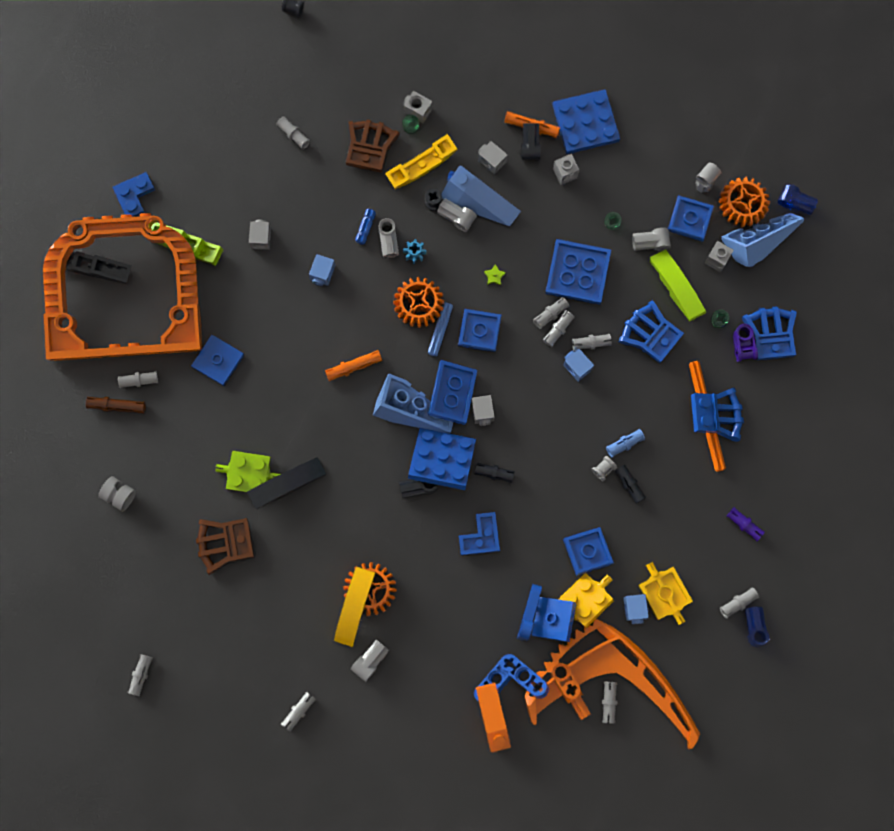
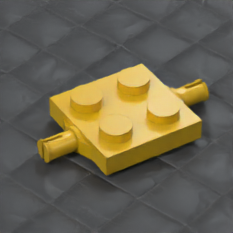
[638,562,693,625]
[559,573,614,628]

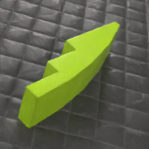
[151,223,224,266]
[650,249,706,321]

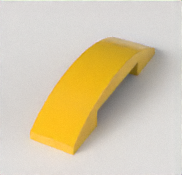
[385,134,458,189]
[334,567,375,647]

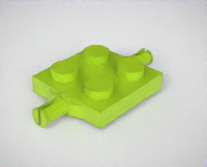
[215,451,280,492]

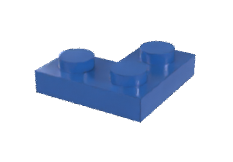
[113,172,155,217]
[459,512,500,556]

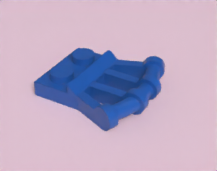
[618,300,684,363]
[742,306,797,360]
[691,387,744,442]

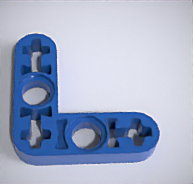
[517,584,542,642]
[474,654,549,702]

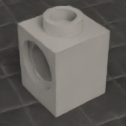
[403,91,433,123]
[478,141,507,175]
[553,154,579,185]
[249,220,271,250]
[705,241,734,272]
[472,395,494,426]

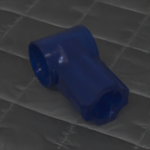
[777,184,818,215]
[745,606,769,648]

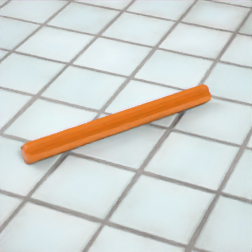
[689,361,726,472]

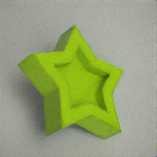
[484,264,506,286]

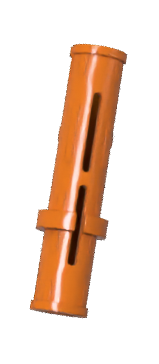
[504,111,560,139]
[325,350,382,382]

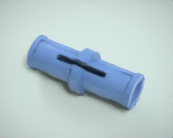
[606,429,645,458]

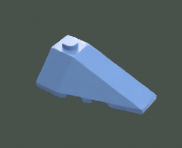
[441,165,521,226]
[721,213,804,267]
[373,374,453,434]

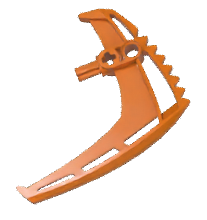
[524,619,700,749]

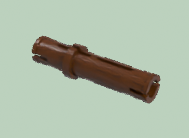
[86,396,146,414]

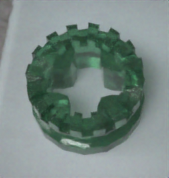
[403,115,419,134]
[605,212,622,230]
[711,309,729,328]

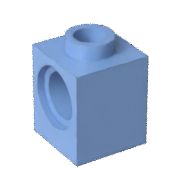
[309,254,336,286]
[563,349,594,382]
[623,594,648,624]

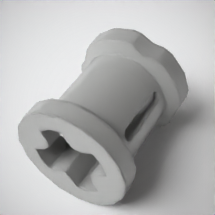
[591,456,617,481]

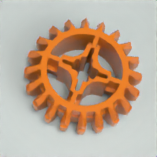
[719,177,770,227]
[393,277,444,328]
[343,562,397,616]

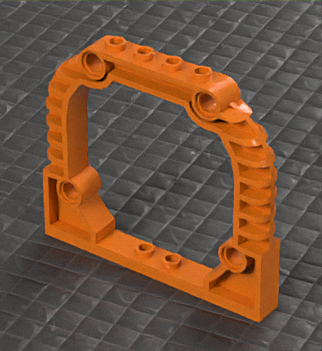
[43,213,202,361]

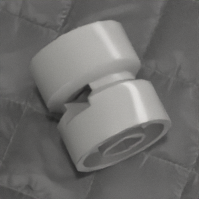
[98,476,136,512]

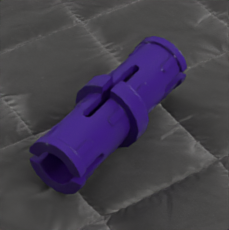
[726,507,765,541]

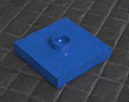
[668,195,714,241]
[458,309,502,352]
[191,335,244,386]
[563,527,614,576]
[532,597,576,642]

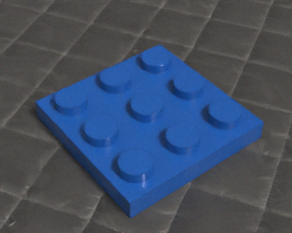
[552,89,620,154]
[545,239,611,304]
[408,428,476,490]

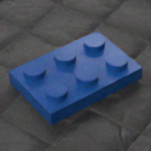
[428,360,477,425]

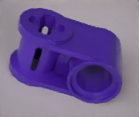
[733,324,758,362]

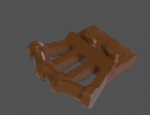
[346,119,400,173]
[196,518,254,575]

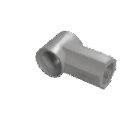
[696,163,721,193]
[437,198,477,232]
[378,218,399,258]
[632,228,671,251]
[350,640,389,682]

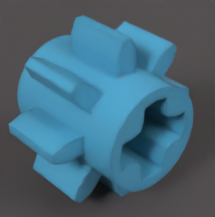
[403,239,426,264]

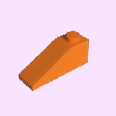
[476,683,511,752]

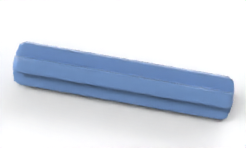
[428,302,453,356]

